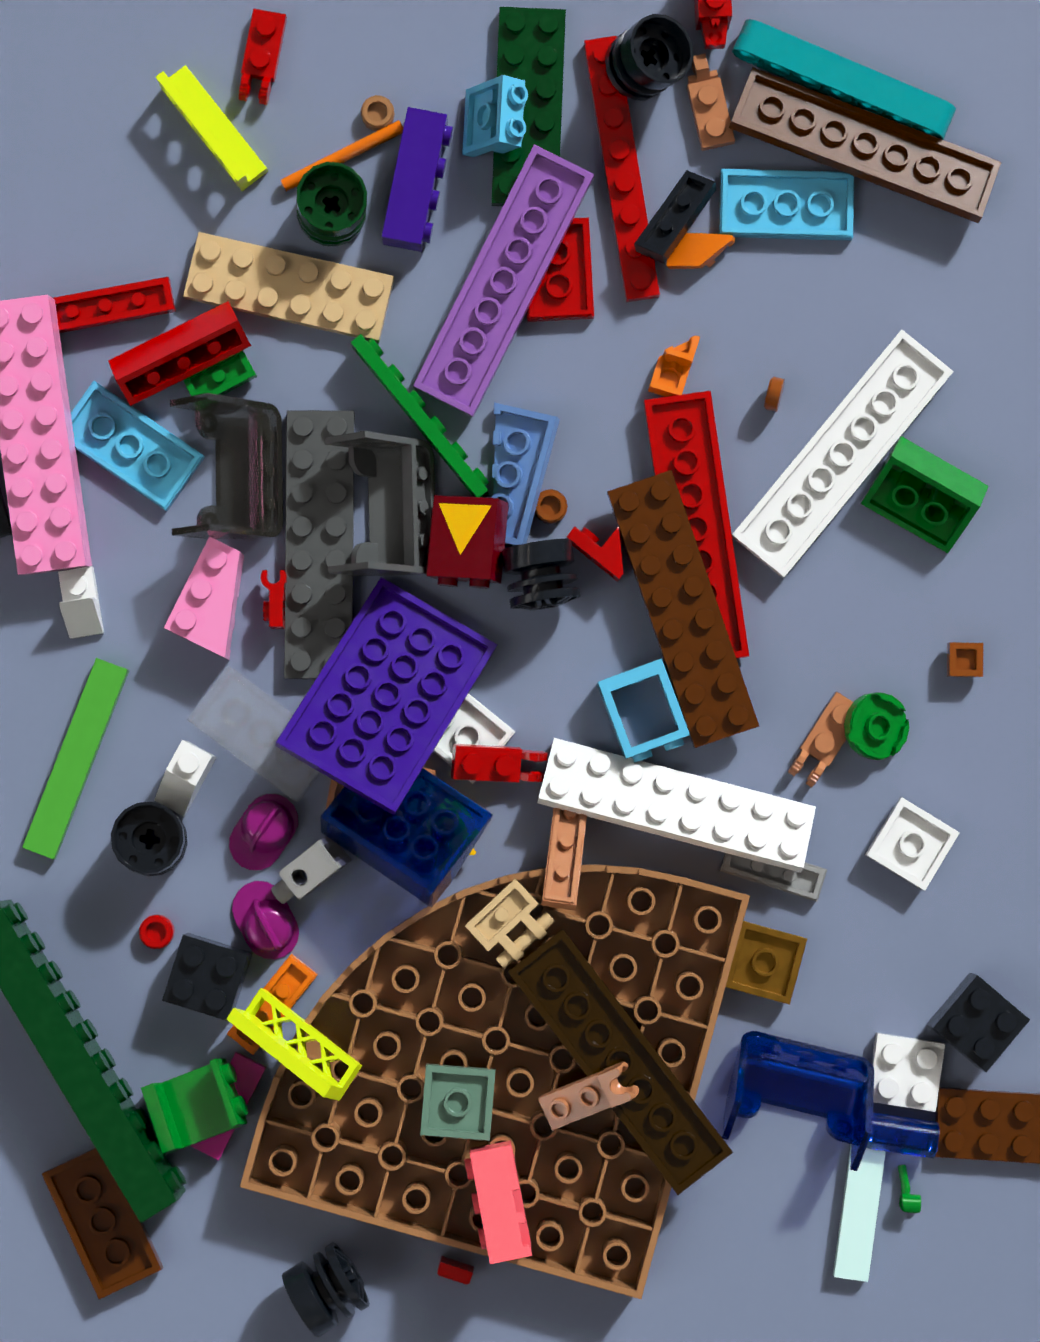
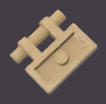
[465,878,555,969]

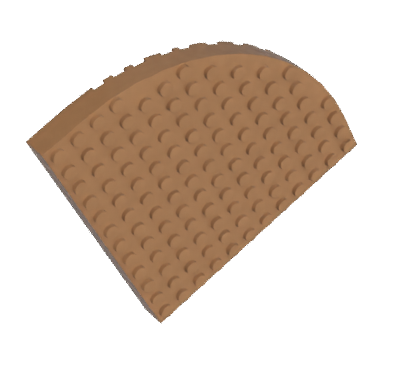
[240,864,750,1299]

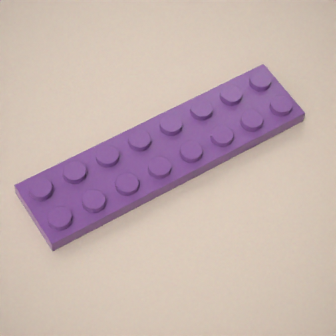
[413,144,595,417]

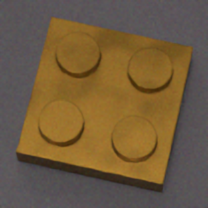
[726,921,807,1005]

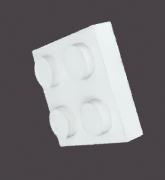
[865,797,960,891]
[866,1033,945,1112]

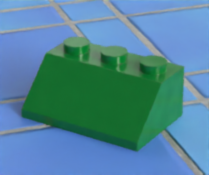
[861,436,989,554]

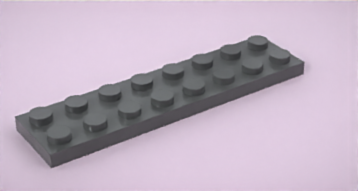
[284,410,355,679]

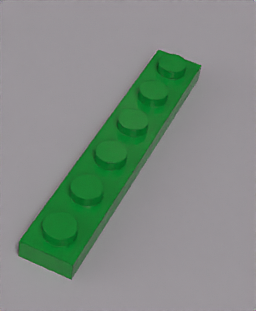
[351,334,489,498]

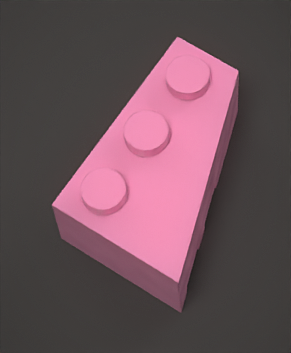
[164,536,244,660]

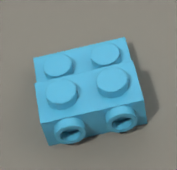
[462,75,528,157]

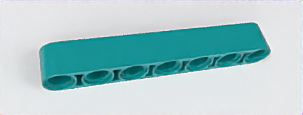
[732,19,956,139]

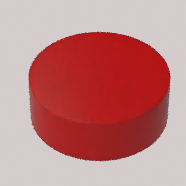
[139,915,175,949]

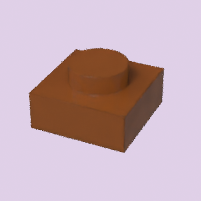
[947,642,983,677]

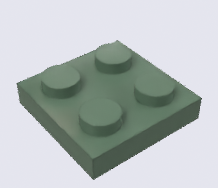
[420,1063,496,1141]

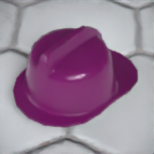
[229,794,298,870]
[232,881,299,960]

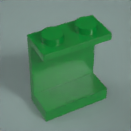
[141,1058,248,1154]

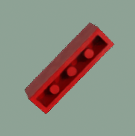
[108,301,251,406]

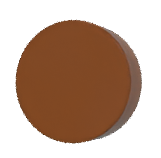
[764,376,785,412]
[535,489,568,524]

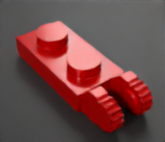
[238,8,287,105]
[451,744,548,783]

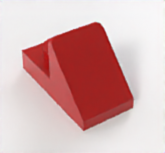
[566,527,623,582]

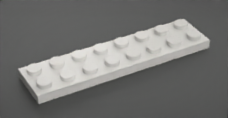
[732,329,954,578]
[537,738,816,873]

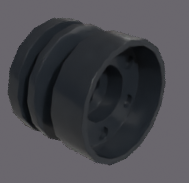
[605,14,693,101]
[501,538,581,610]
[111,802,188,876]
[282,1242,370,1337]

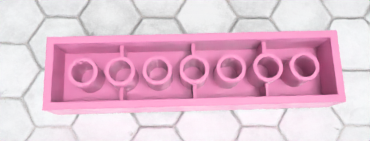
[0,294,92,575]

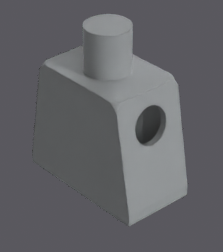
[271,834,352,904]

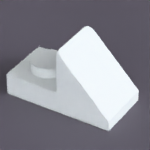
[58,566,104,639]

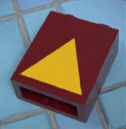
[426,495,509,589]

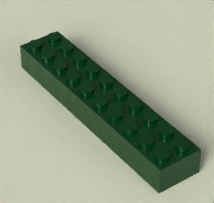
[0,899,186,1223]

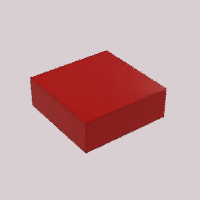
[437,1256,474,1285]

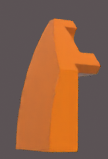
[666,233,735,269]
[648,335,700,397]

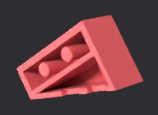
[464,1140,532,1264]

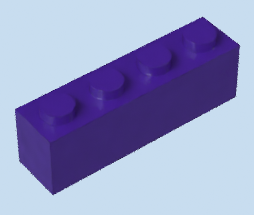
[381,107,453,252]

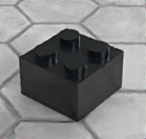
[162,933,253,1021]
[927,973,1030,1072]

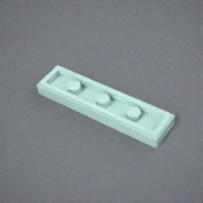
[833,1139,887,1282]

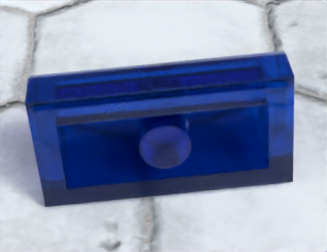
[866,1112,940,1158]

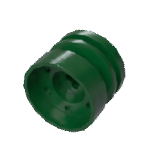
[296,162,367,247]

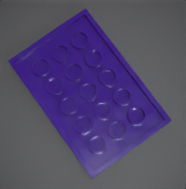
[275,577,497,815]

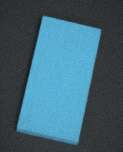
[719,169,854,241]
[71,381,205,511]

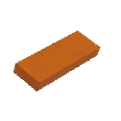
[227,953,318,1055]

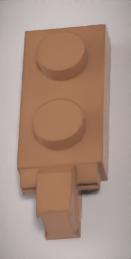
[687,53,735,151]

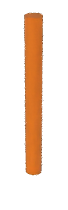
[280,120,403,192]

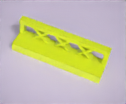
[156,65,268,191]
[226,988,362,1101]

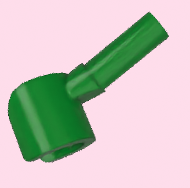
[898,1165,921,1213]

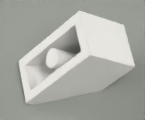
[154,740,217,817]

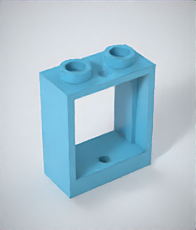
[597,658,690,763]

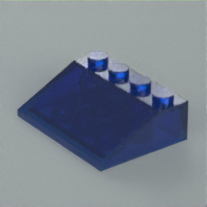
[320,768,493,908]

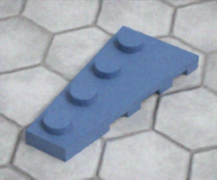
[491,402,560,546]

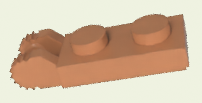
[788,692,853,788]

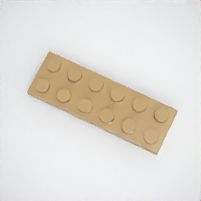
[183,232,394,343]

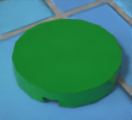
[844,692,910,760]

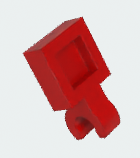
[261,570,287,629]

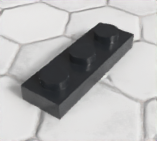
[634,170,716,264]

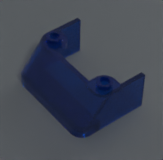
[722,1031,874,1171]

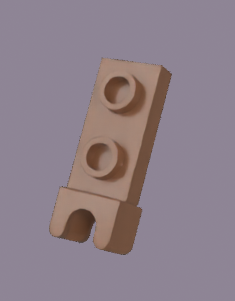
[538,1061,639,1130]

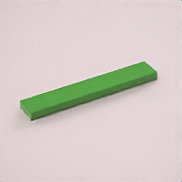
[22,658,129,860]

